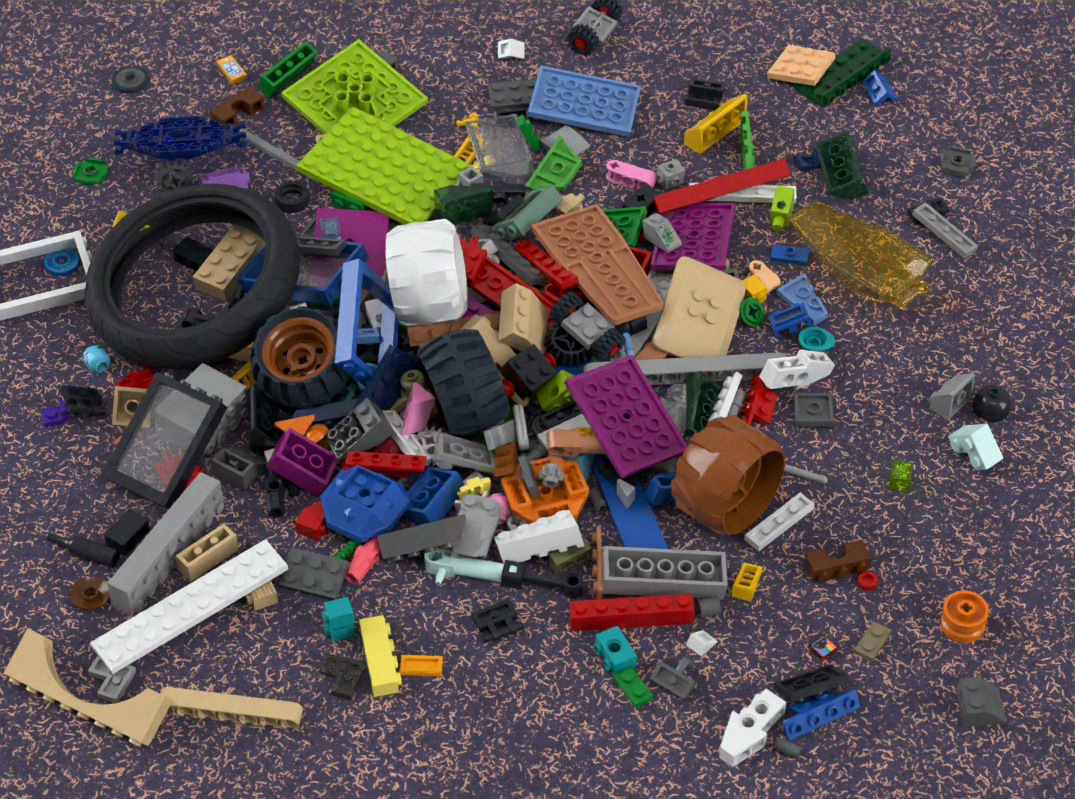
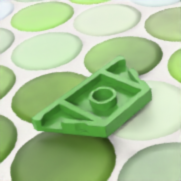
[525,135,582,191]

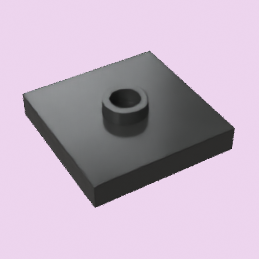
[793,393,834,427]

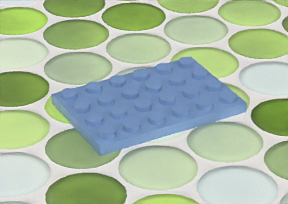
[527,65,641,137]

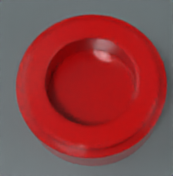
[857,571,878,591]

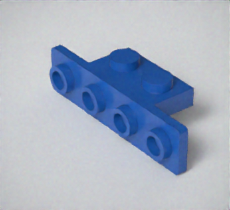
[783,689,860,741]

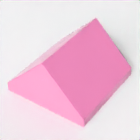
[402,382,435,435]

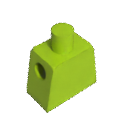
[770,185,795,231]

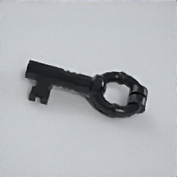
[514,399,547,433]

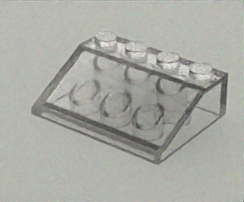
[465,114,533,179]

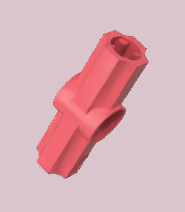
[345,537,381,584]

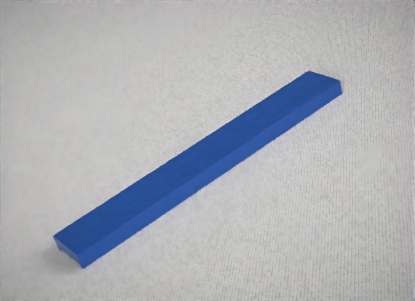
[555,360,668,549]

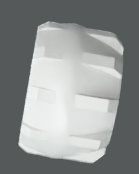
[386,219,468,327]

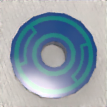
[43,248,80,276]

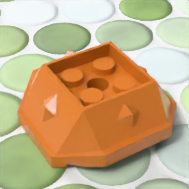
[501,456,589,524]

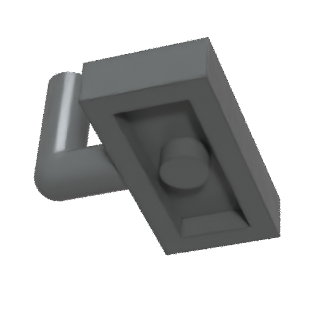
[649,657,696,701]

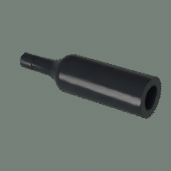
[47,533,121,568]

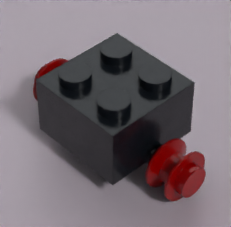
[499,344,558,401]

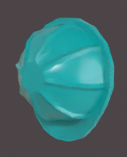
[799,327,835,352]

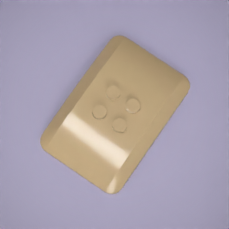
[652,256,746,358]

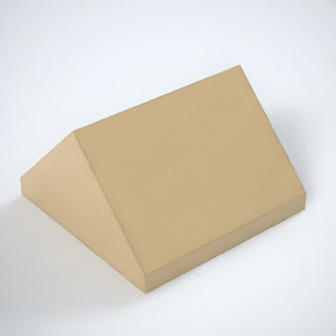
[112,386,156,428]

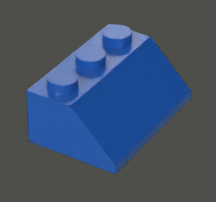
[403,466,465,526]

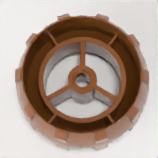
[671,415,786,535]

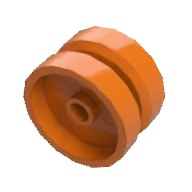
[940,591,989,643]

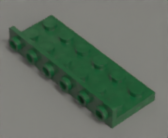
[794,38,891,107]

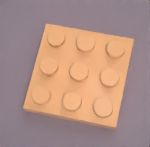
[767,45,835,86]

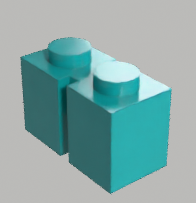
[321,597,355,642]

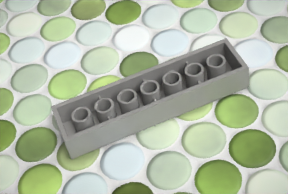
[107,472,224,616]

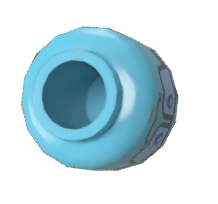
[82,345,110,373]

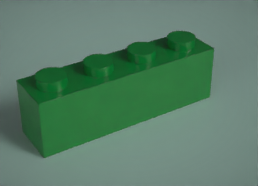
[257,41,318,98]

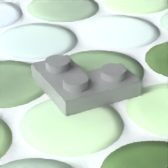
[88,655,136,703]

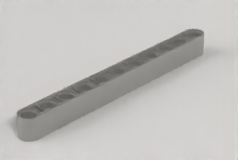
[583,353,786,385]

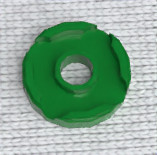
[73,158,109,185]

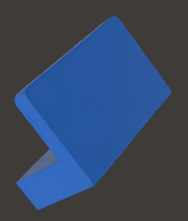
[862,70,899,105]

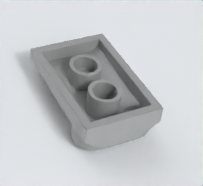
[434,432,501,478]
[447,494,503,558]

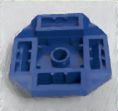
[320,465,410,543]

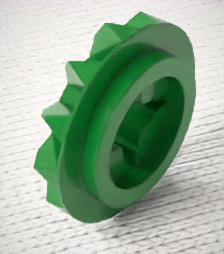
[739,298,765,327]

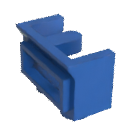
[769,303,813,341]

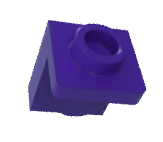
[40,398,70,427]

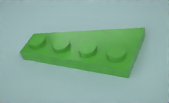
[740,111,755,170]

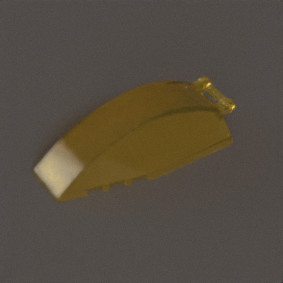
[789,201,933,309]

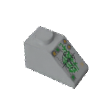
[643,213,682,252]

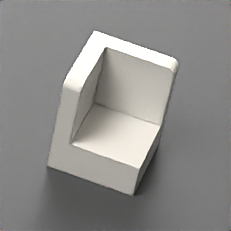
[498,39,524,59]

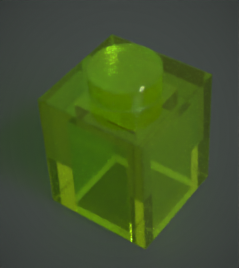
[889,460,913,492]

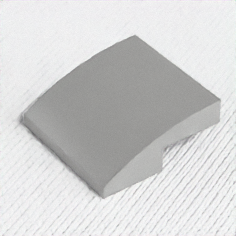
[540,125,590,156]

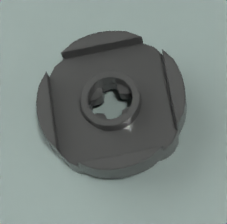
[940,147,976,177]

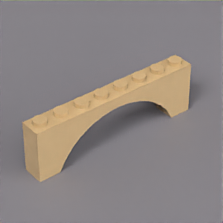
[4,628,172,747]

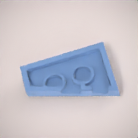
[777,273,828,326]

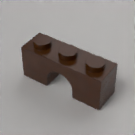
[209,86,264,132]
[804,539,871,582]

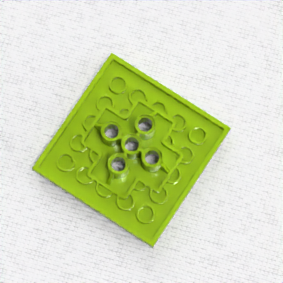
[281,39,428,134]

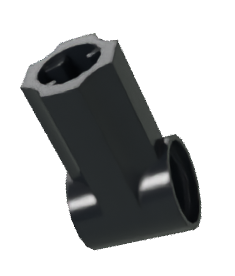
[181,308,215,328]

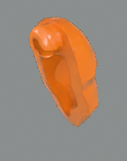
[305,424,329,443]

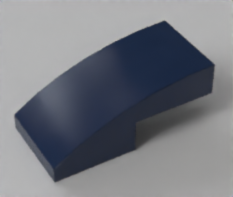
[794,150,835,171]

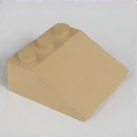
[498,283,548,354]

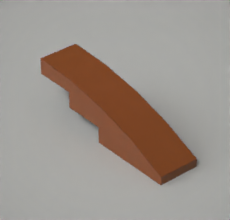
[493,439,519,477]

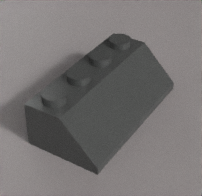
[377,514,466,561]

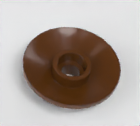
[70,576,110,610]

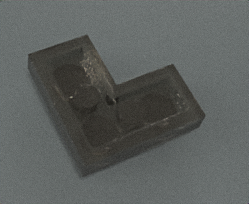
[319,653,366,700]

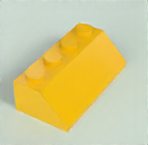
[684,94,748,154]

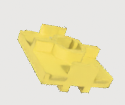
[457,477,491,501]

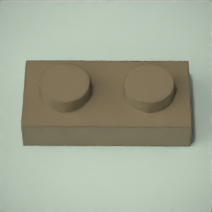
[854,621,891,662]

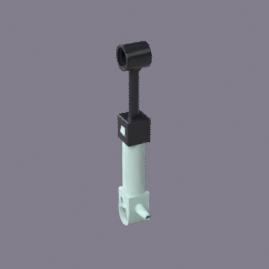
[424,547,583,599]

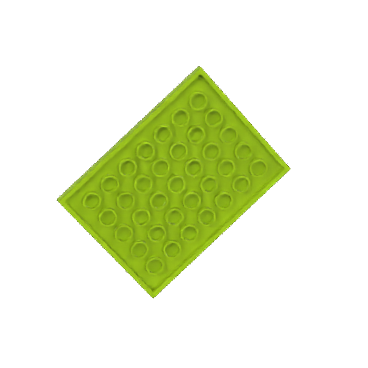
[296,106,472,225]

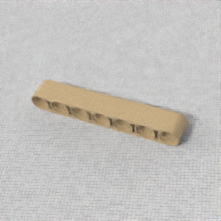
[160,687,303,730]

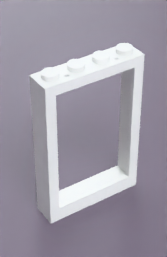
[0,231,92,321]

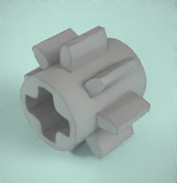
[538,463,564,488]

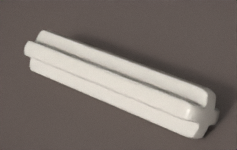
[513,404,529,451]

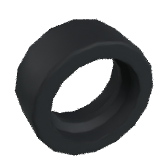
[275,181,309,213]

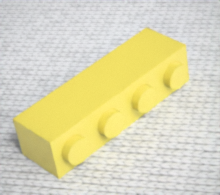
[359,615,402,697]

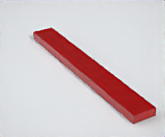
[653,159,790,214]

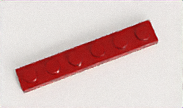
[513,239,579,290]

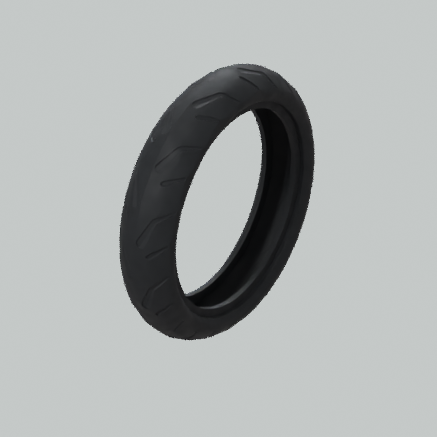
[85,183,300,369]

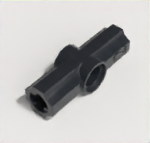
[470,181,526,203]
[264,465,285,518]

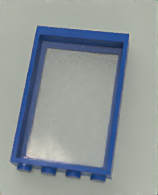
[237,235,369,306]

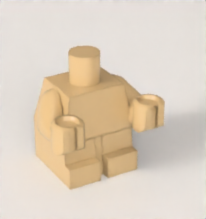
[555,193,585,215]

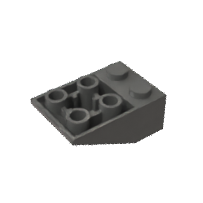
[325,398,395,461]

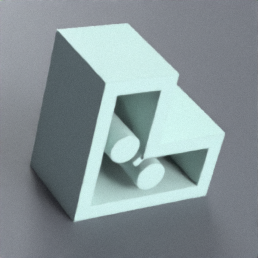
[948,424,1003,470]

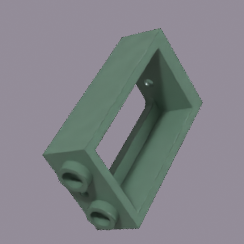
[493,185,563,241]

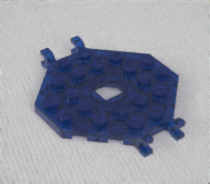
[113,116,247,161]

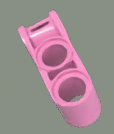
[606,160,657,189]

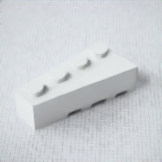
[494,510,584,564]

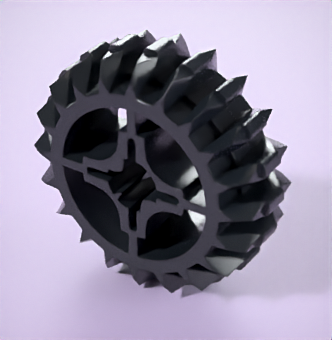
[544,323,593,368]

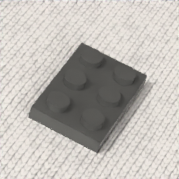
[487,79,537,110]
[278,547,349,600]

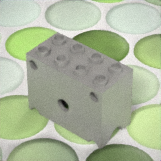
[153,363,249,459]

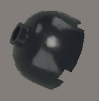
[972,385,1011,422]

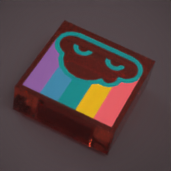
[808,635,838,662]

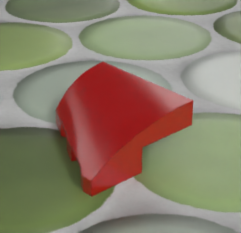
[115,365,154,389]

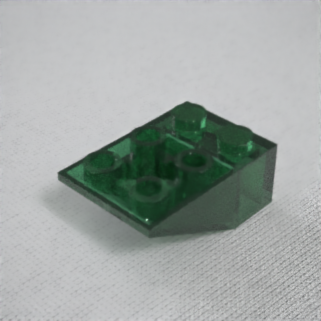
[434,185,493,226]

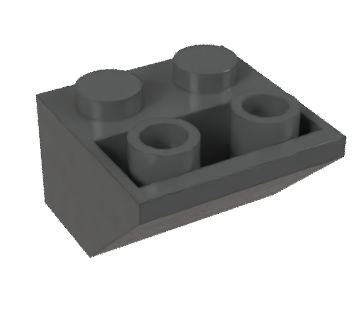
[211,448,268,491]

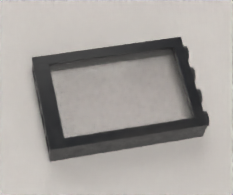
[101,372,228,510]

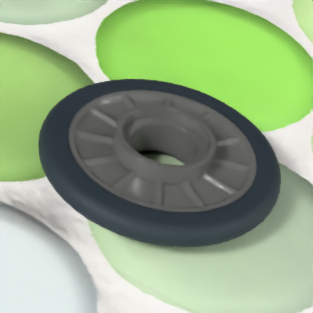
[112,66,149,93]

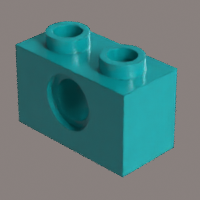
[593,626,637,675]

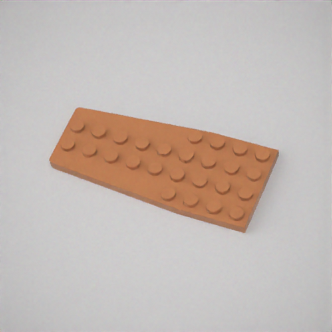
[531,204,663,325]

